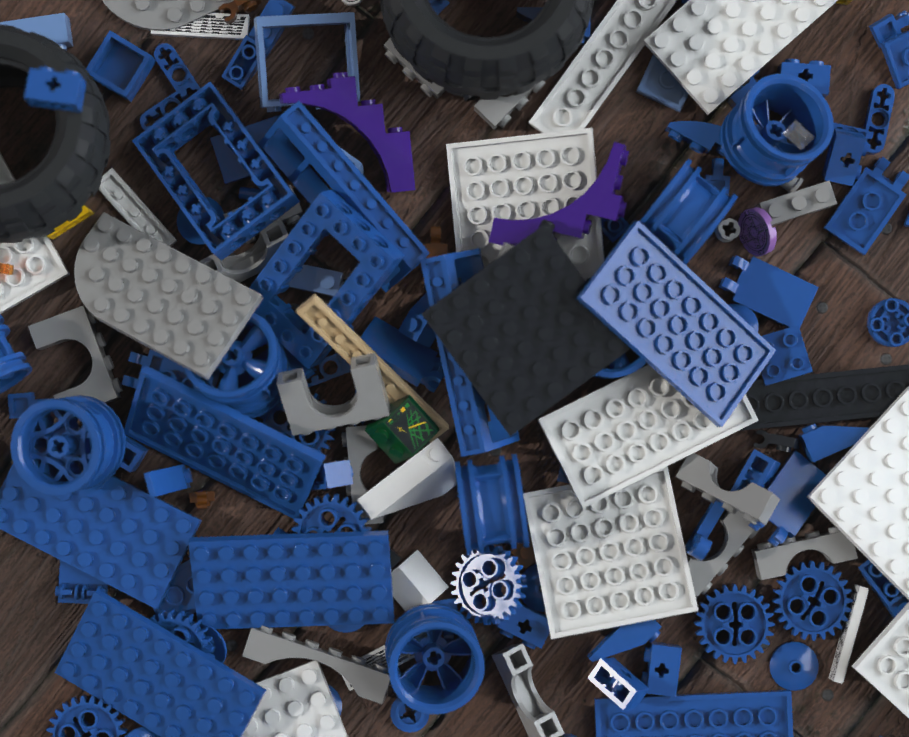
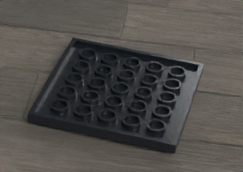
[421,224,631,437]

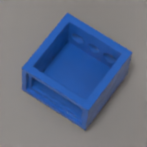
[86,30,156,102]

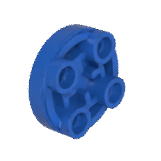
[867,298,909,347]

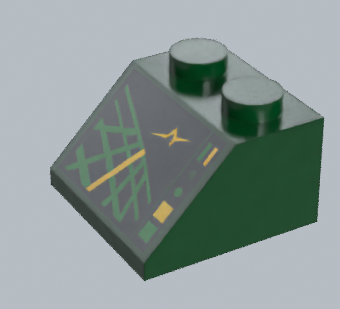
[365,394,439,464]

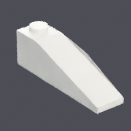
[356,438,457,520]

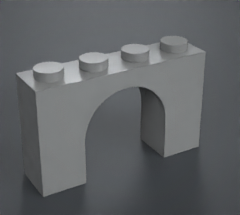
[28,306,123,403]
[277,353,390,436]

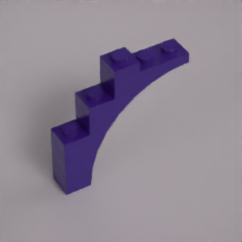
[279,72,416,193]
[488,142,629,246]

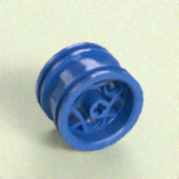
[11,395,126,496]

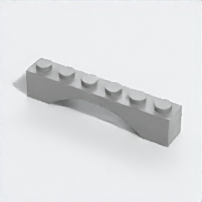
[242,626,390,704]

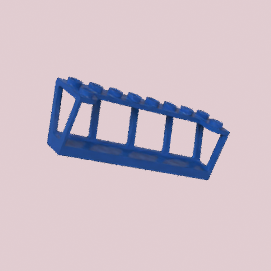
[258,101,430,293]
[420,248,520,457]

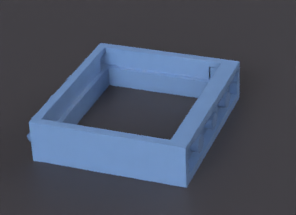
[254,12,361,112]

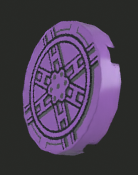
[738,207,777,256]

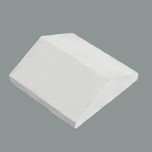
[391,550,449,612]

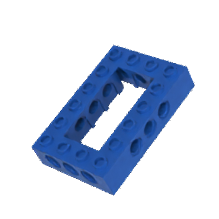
[132,81,300,261]
[249,189,405,369]

